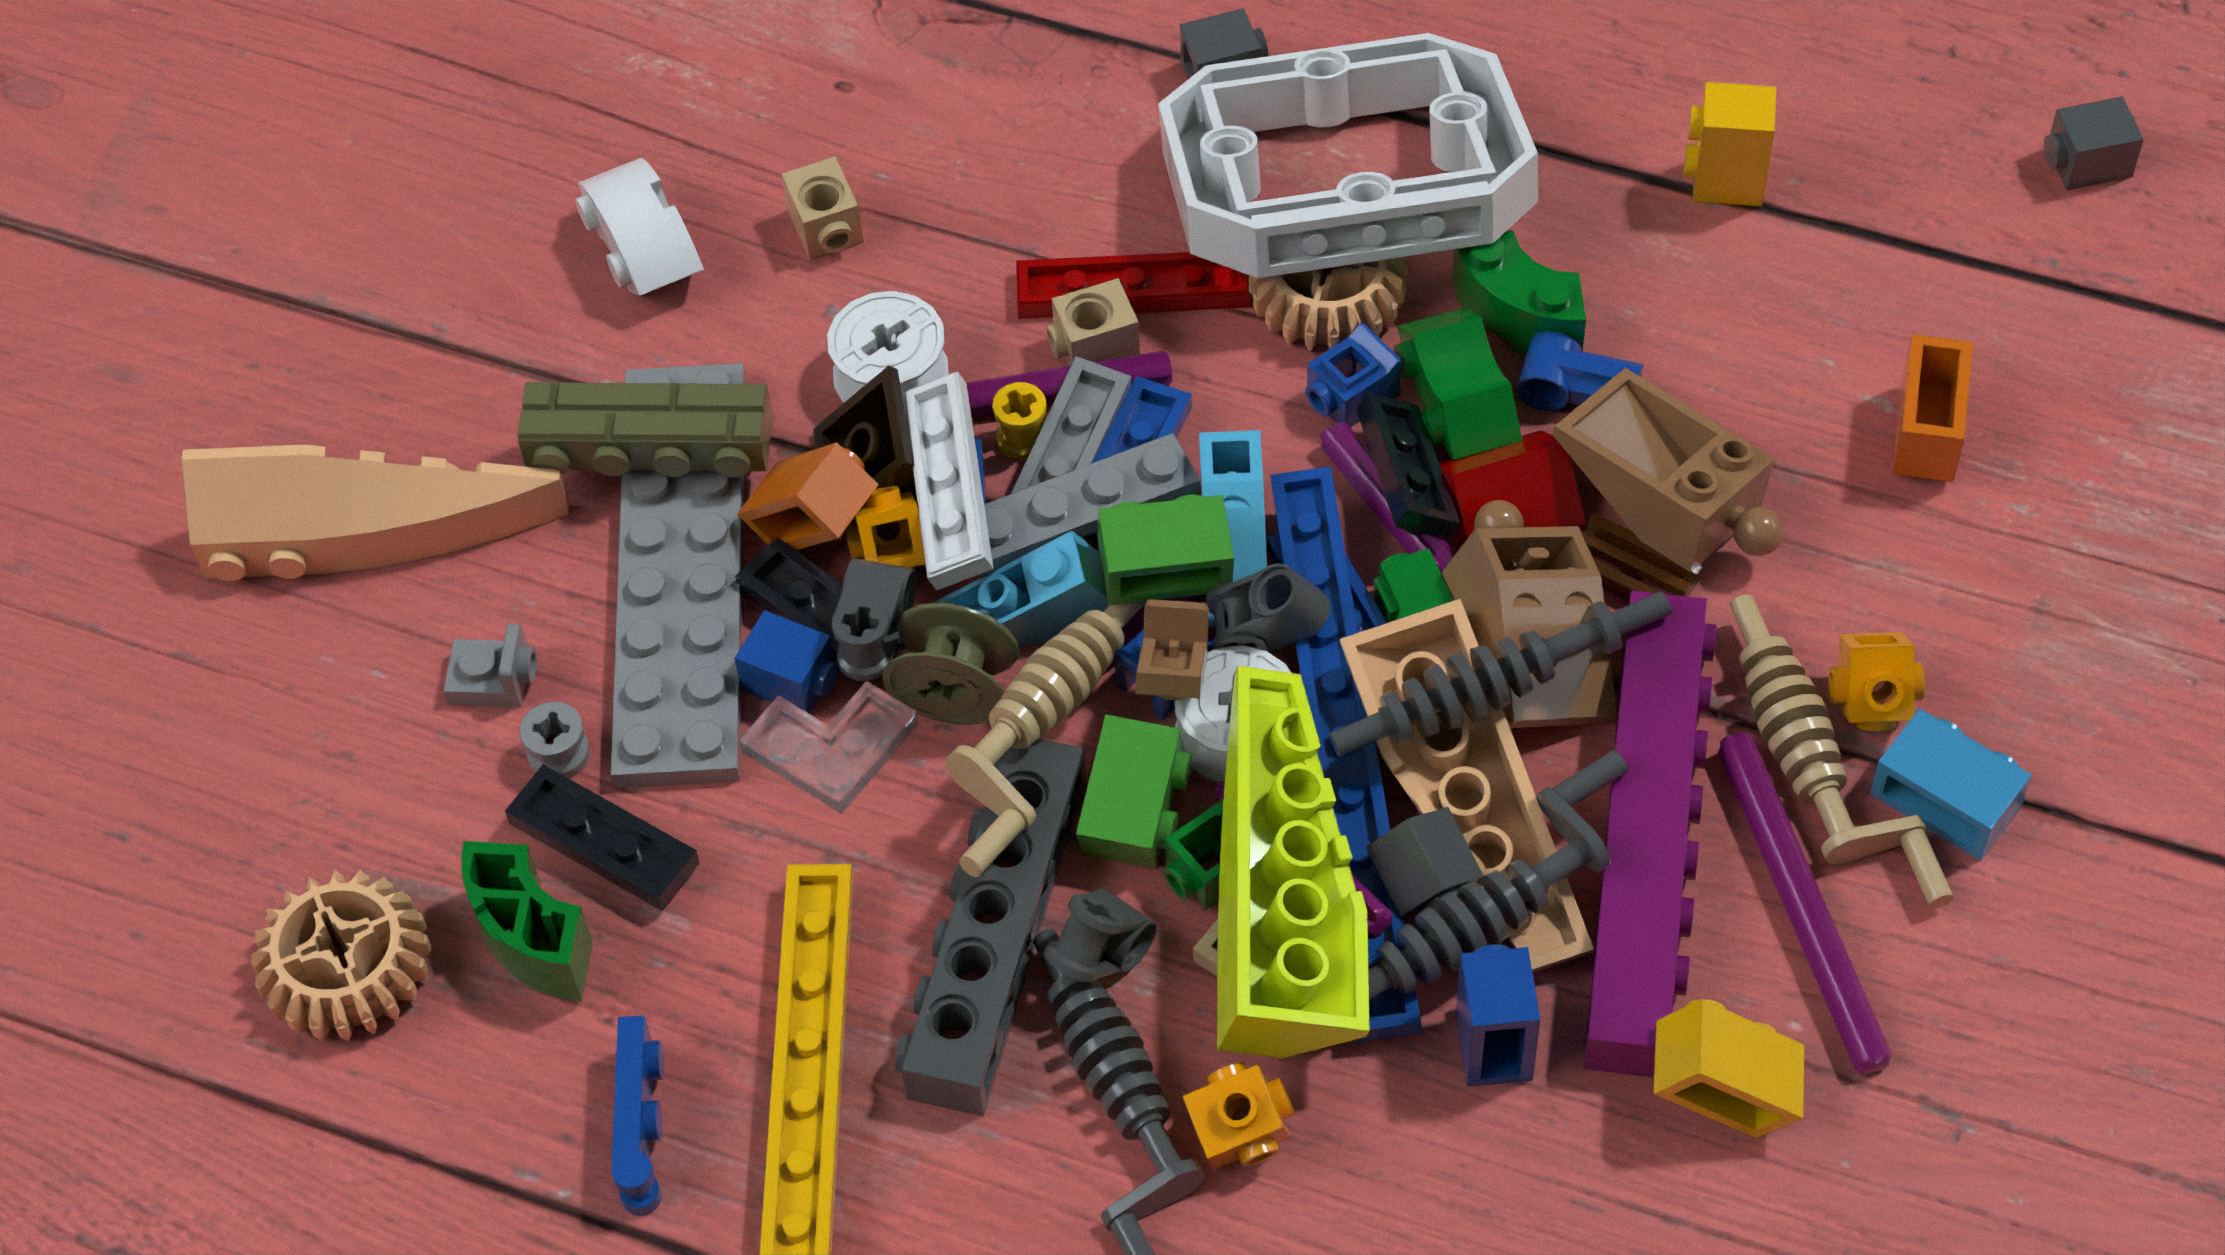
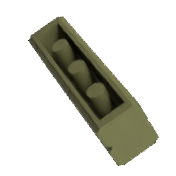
[517,382,773,478]

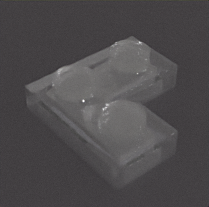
[739,681,918,814]

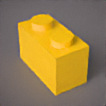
[1683,82,1776,207]
[1654,999,1804,1138]

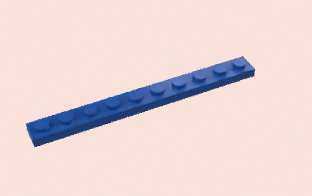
[1270,466,1422,1043]

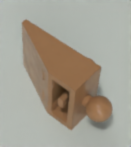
[1552,368,1784,572]
[1442,500,1618,728]

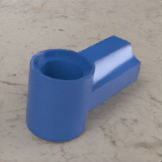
[1516,331,1644,411]

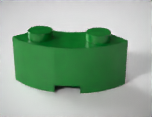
[1452,230,1586,356]
[1394,308,1522,460]
[461,841,593,1001]

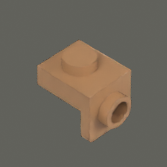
[1136,599,1209,700]

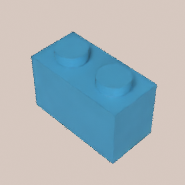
[1870,708,2032,861]

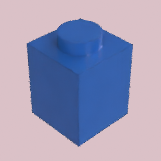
[734,610,839,717]

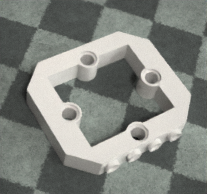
[1158,33,1538,278]

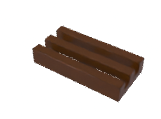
[1581,513,1703,601]

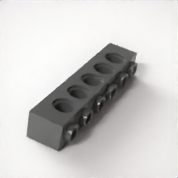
[895,739,1086,1116]

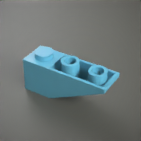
[1199,430,1267,627]
[933,531,1109,647]

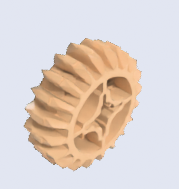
[1249,257,1407,353]
[251,869,431,1042]

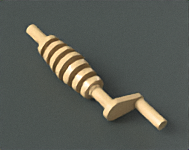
[1730,594,1954,909]
[946,601,1146,877]

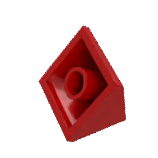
[1438,430,1586,545]

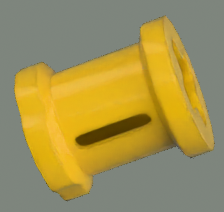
[992,382,1047,461]

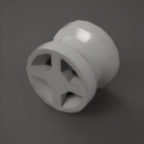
[520,701,590,778]

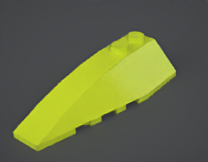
[1217,666,1370,1058]

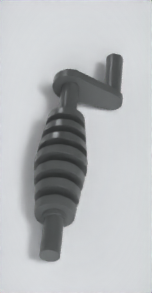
[1329,591,1672,757]
[1368,750,1628,1001]
[1032,929,1205,1255]

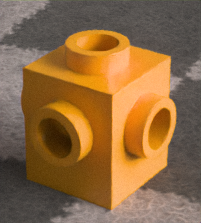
[845,486,926,570]
[1828,632,1925,731]
[1182,1062,1295,1169]

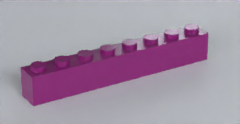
[1583,590,1717,1077]

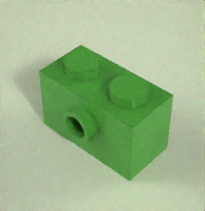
[1098,494,1234,605]
[1076,714,1193,869]

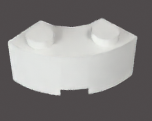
[575,158,704,296]

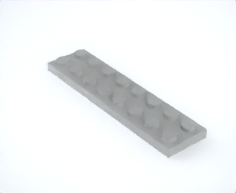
[611,363,746,788]

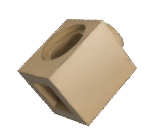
[781,156,864,259]
[1046,278,1140,366]

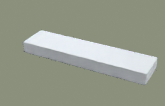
[903,371,994,590]

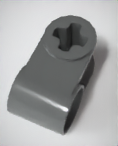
[832,558,917,681]
[1206,563,1330,652]
[1044,888,1158,982]

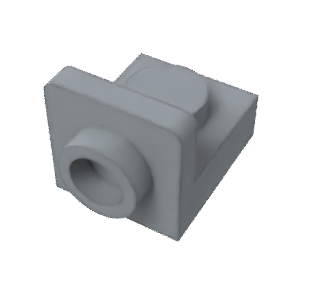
[443,623,537,707]

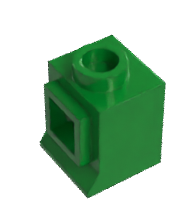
[1373,548,1454,623]
[1163,799,1224,911]

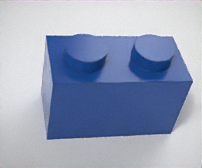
[1455,945,1540,1087]

